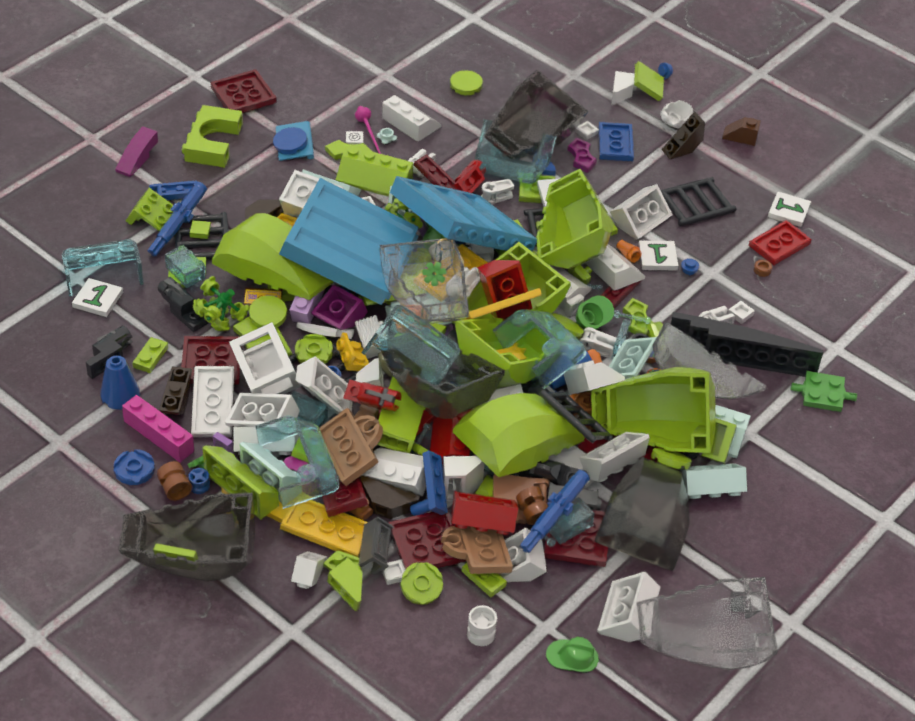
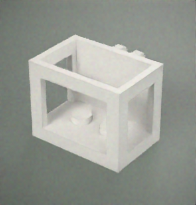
[279,170,344,218]
[229,323,302,394]

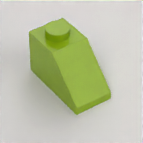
[327,558,363,611]

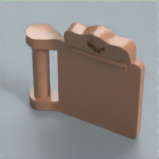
[493,474,549,524]

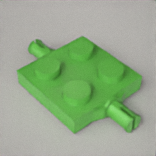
[790,371,857,412]

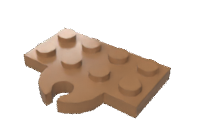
[316,407,383,486]
[441,526,513,574]

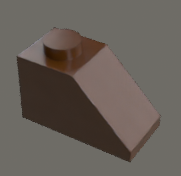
[722,117,761,146]

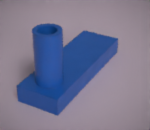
[410,451,448,516]

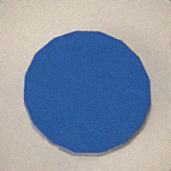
[273,127,308,155]
[114,450,155,485]

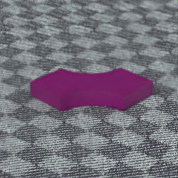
[567,137,597,173]

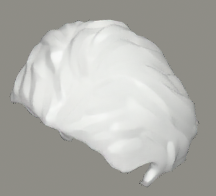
[661,100,693,128]

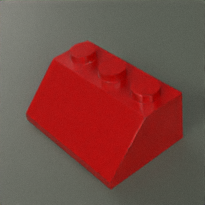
[477,260,533,322]
[430,408,471,468]
[451,491,518,535]

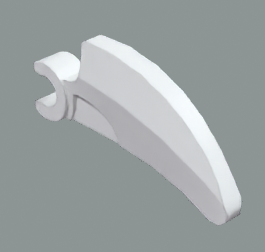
[296,322,354,339]

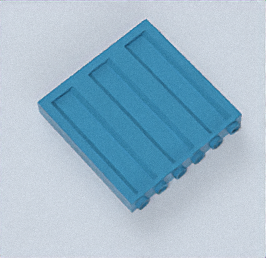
[390,176,538,252]
[279,178,419,305]

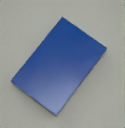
[598,122,634,161]

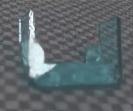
[474,119,556,184]
[62,239,144,296]
[361,305,460,399]
[493,309,586,389]
[255,416,340,509]

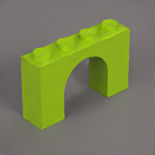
[182,105,243,168]

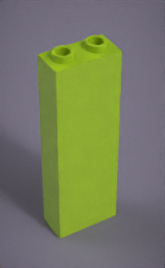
[377,352,437,453]

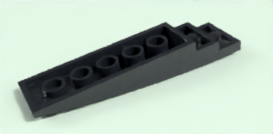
[667,312,823,377]

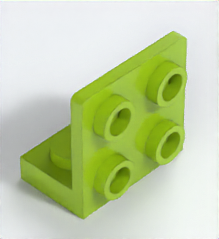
[125,188,173,231]

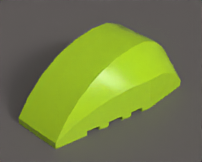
[537,169,613,269]
[212,213,334,300]
[449,242,571,325]
[455,317,570,388]
[591,367,716,453]
[453,393,584,477]

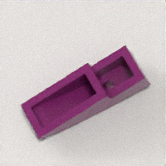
[115,126,158,177]

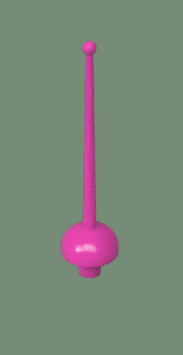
[355,106,381,154]

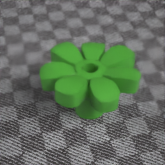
[422,262,447,286]
[187,456,204,469]

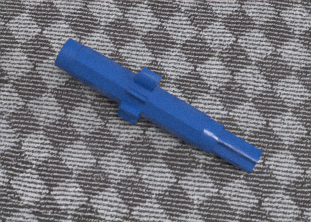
[147,182,207,257]
[520,470,590,553]

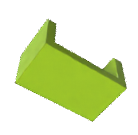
[701,418,737,464]

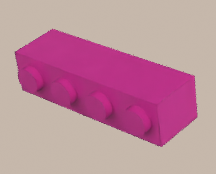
[122,395,195,462]

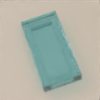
[613,319,631,357]

